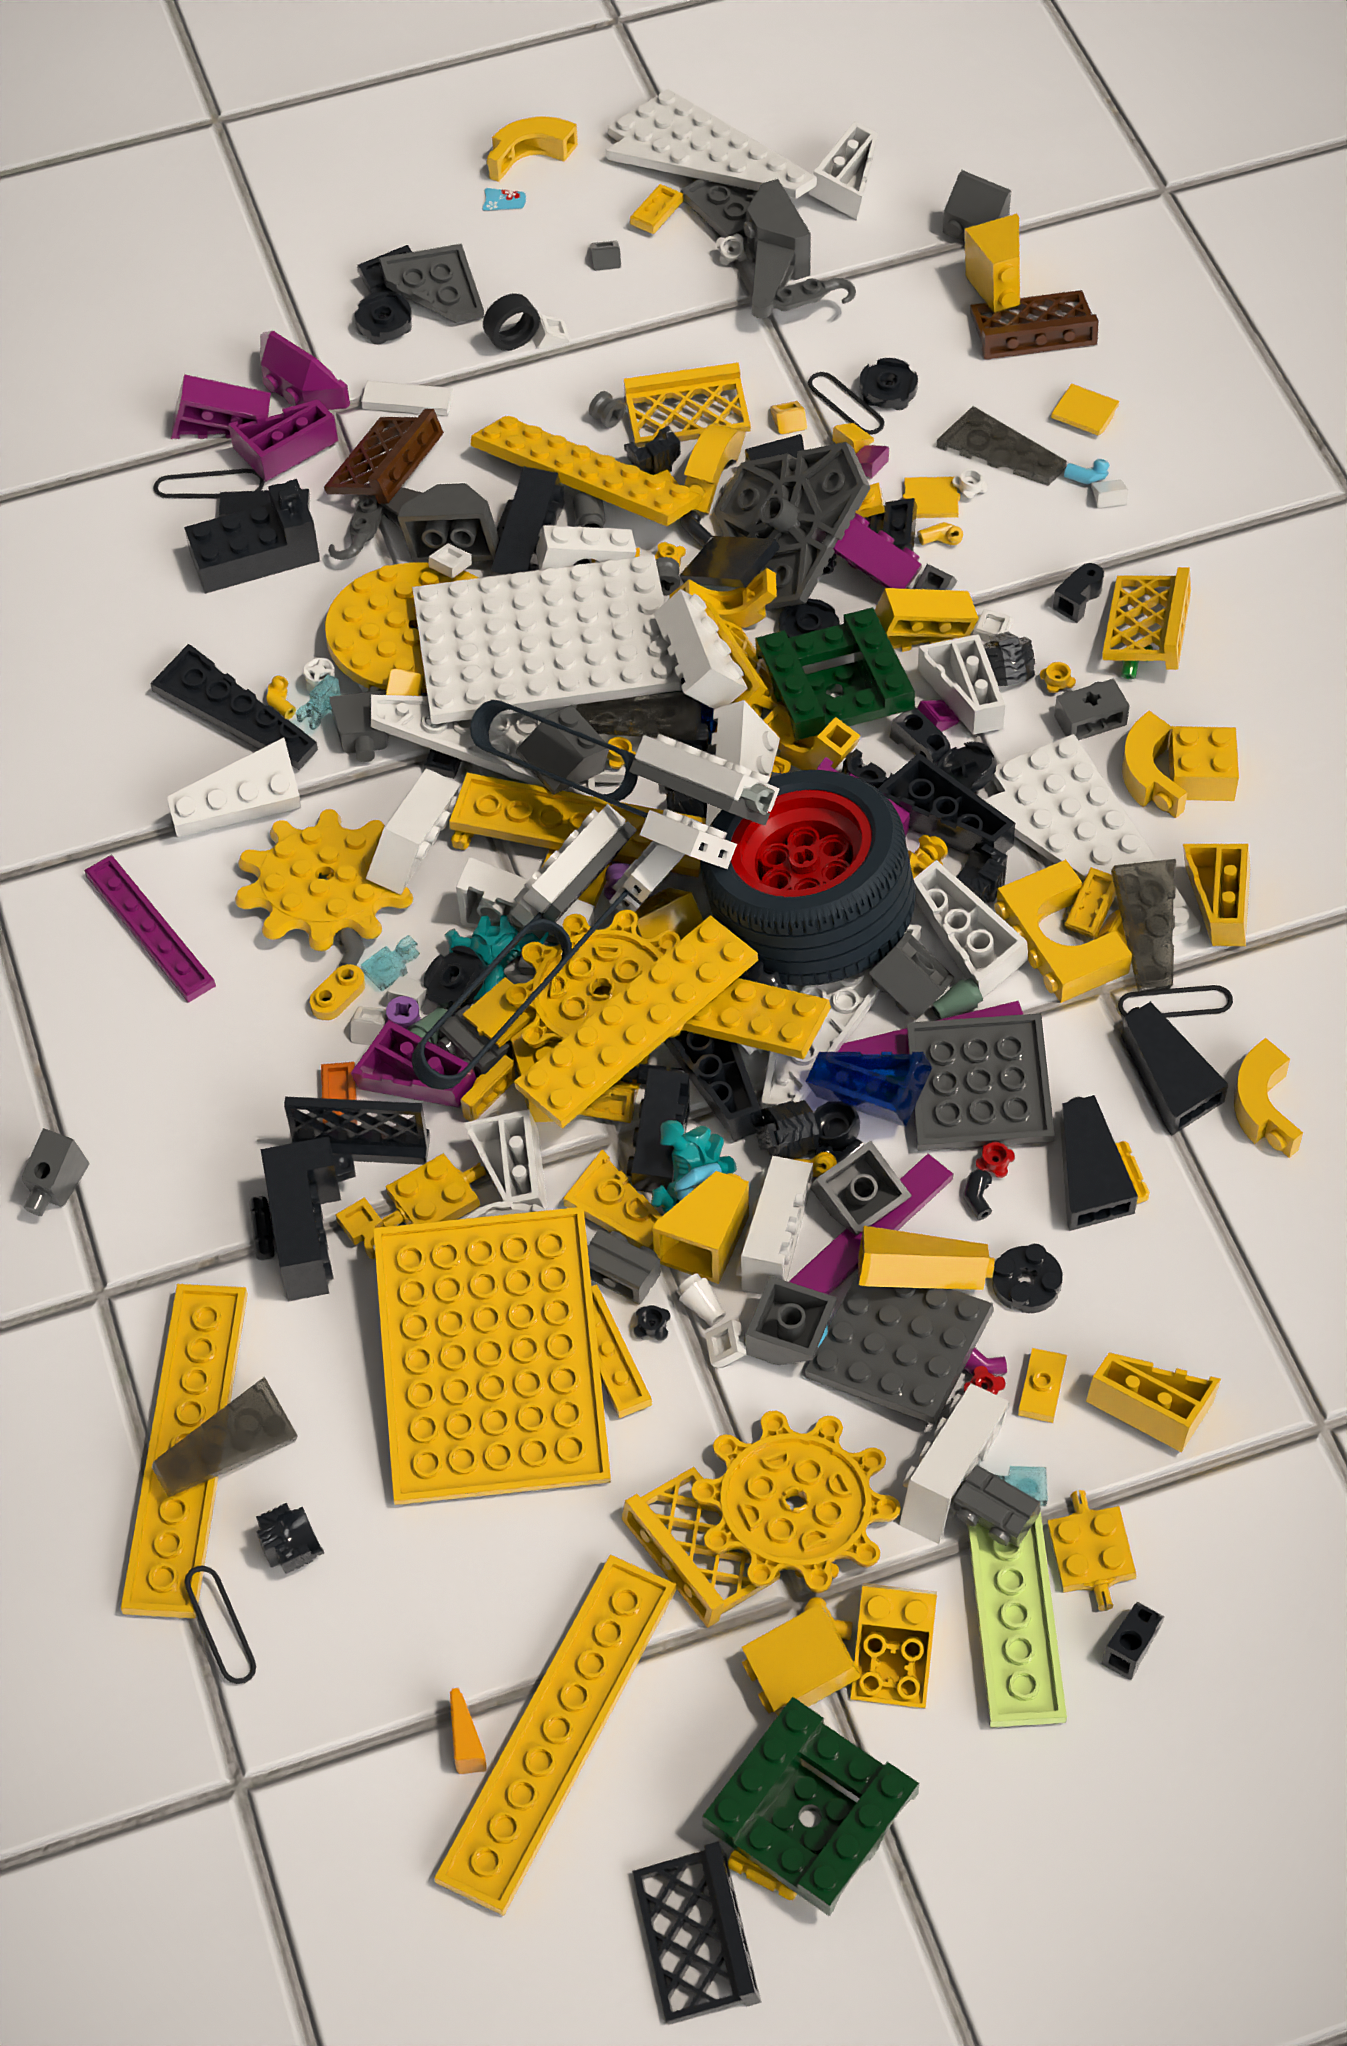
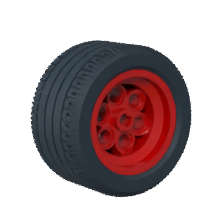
[700,770,916,986]

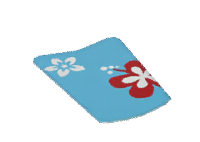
[482,188,526,211]

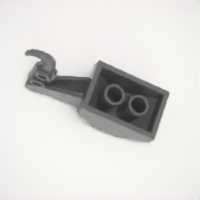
[744,179,856,319]
[328,483,500,563]

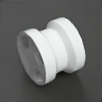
[304,658,337,697]

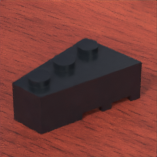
[626,1068,691,1193]

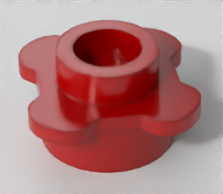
[976,1142,1015,1178]
[963,1366,1006,1395]

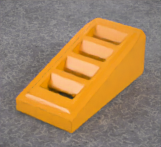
[450,1688,487,1774]

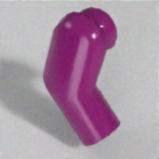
[965,1347,1007,1376]

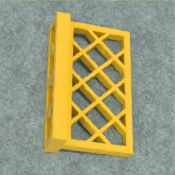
[624,362,751,447]
[1102,567,1191,670]
[703,600,788,713]
[621,1467,781,1628]

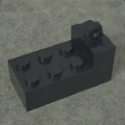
[184,479,320,594]
[260,1136,356,1302]

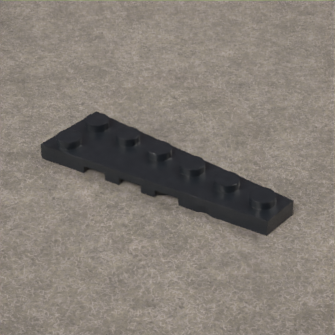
[150,644,318,770]

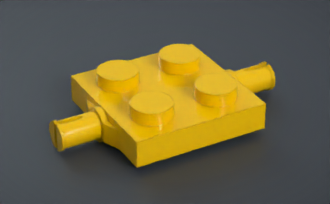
[381,1153,486,1227]
[1047,1490,1136,1611]

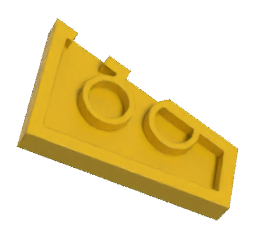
[563,1149,662,1250]

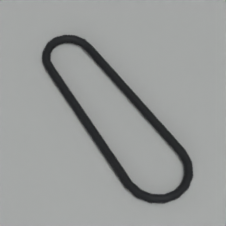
[154,468,265,498]

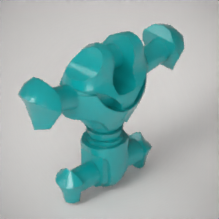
[444,915,549,1000]
[651,1120,737,1213]

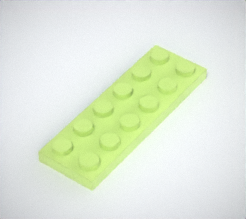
[967,1511,1067,1727]

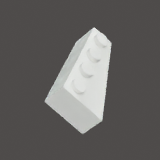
[706,700,780,826]
[167,738,301,837]
[366,768,461,895]
[456,856,596,943]
[914,860,1028,998]
[736,1156,813,1294]

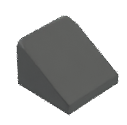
[590,241,621,271]
[914,564,957,590]

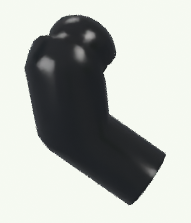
[963,1169,992,1220]

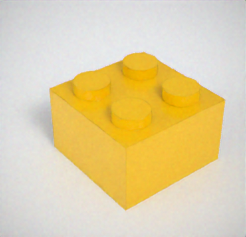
[1168,726,1239,801]

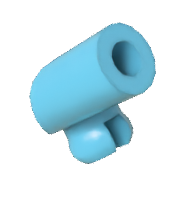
[1064,459,1110,484]
[674,1163,722,1201]

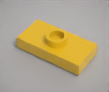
[630,184,684,234]
[1064,867,1122,939]
[461,1055,516,1121]
[579,1085,637,1123]
[1018,1348,1067,1423]

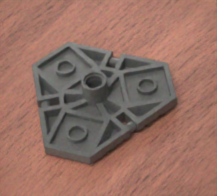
[714,442,871,610]

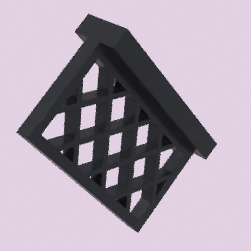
[284,1096,430,1165]
[632,1841,762,2025]

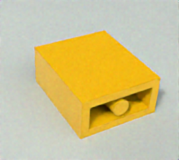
[742,1603,861,1716]

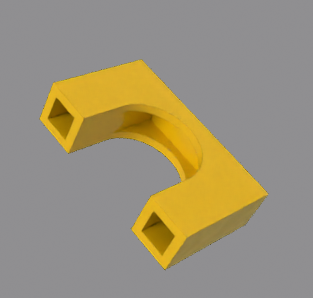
[994,859,1132,1003]

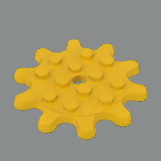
[235,809,413,951]
[506,910,684,1048]
[691,1411,901,1593]

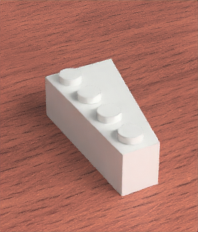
[654,589,748,709]
[899,1383,1010,1544]

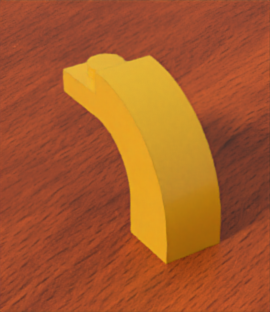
[487,116,578,182]
[684,423,746,514]
[669,568,777,629]
[763,706,861,770]
[1122,710,1187,818]
[1234,1037,1303,1158]

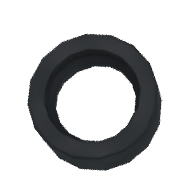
[482,293,540,351]

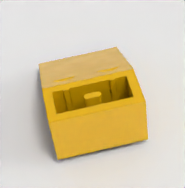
[851,1583,937,1708]

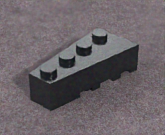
[490,466,565,576]
[877,753,1016,855]
[664,1030,765,1140]

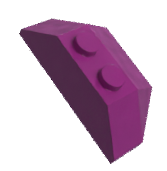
[260,330,350,410]

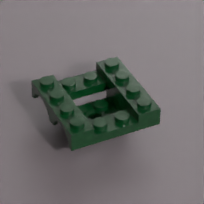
[755,607,915,741]
[702,1697,919,1917]

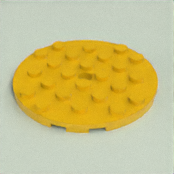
[325,562,479,693]

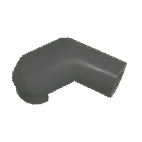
[336,927,365,967]

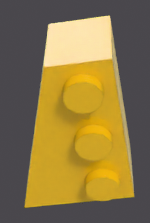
[875,588,979,652]
[1183,844,1250,946]
[1086,1352,1221,1453]

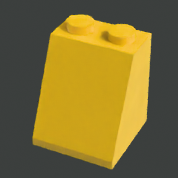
[964,213,1020,313]
[652,1171,749,1284]

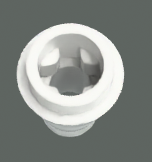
[676,1273,726,1327]

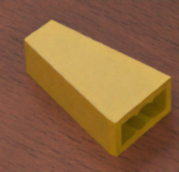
[858,1226,994,1290]

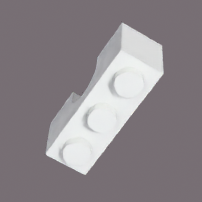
[536,525,636,571]

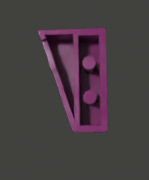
[171,374,271,439]
[833,513,922,589]
[351,1020,477,1108]

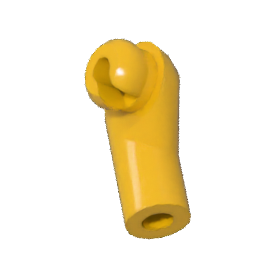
[917,522,963,545]
[266,676,296,719]

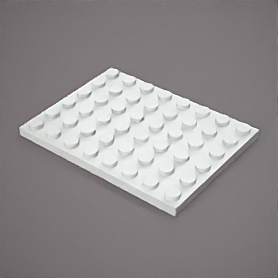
[412,555,682,724]

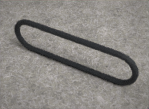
[808,372,885,435]
[1118,985,1233,1018]
[184,1566,256,1684]

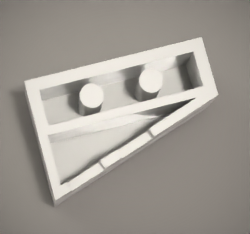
[809,121,878,220]
[917,634,1005,735]
[463,1109,547,1209]

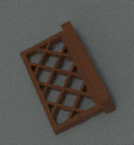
[970,290,1099,360]
[324,409,444,504]

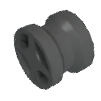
[589,391,626,428]
[655,557,680,596]

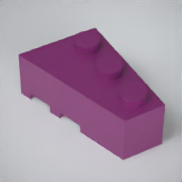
[228,400,338,482]

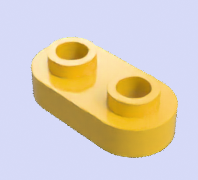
[310,964,366,1020]

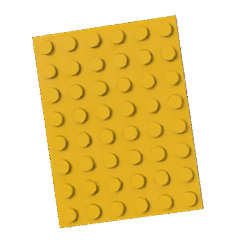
[373,1207,611,1505]

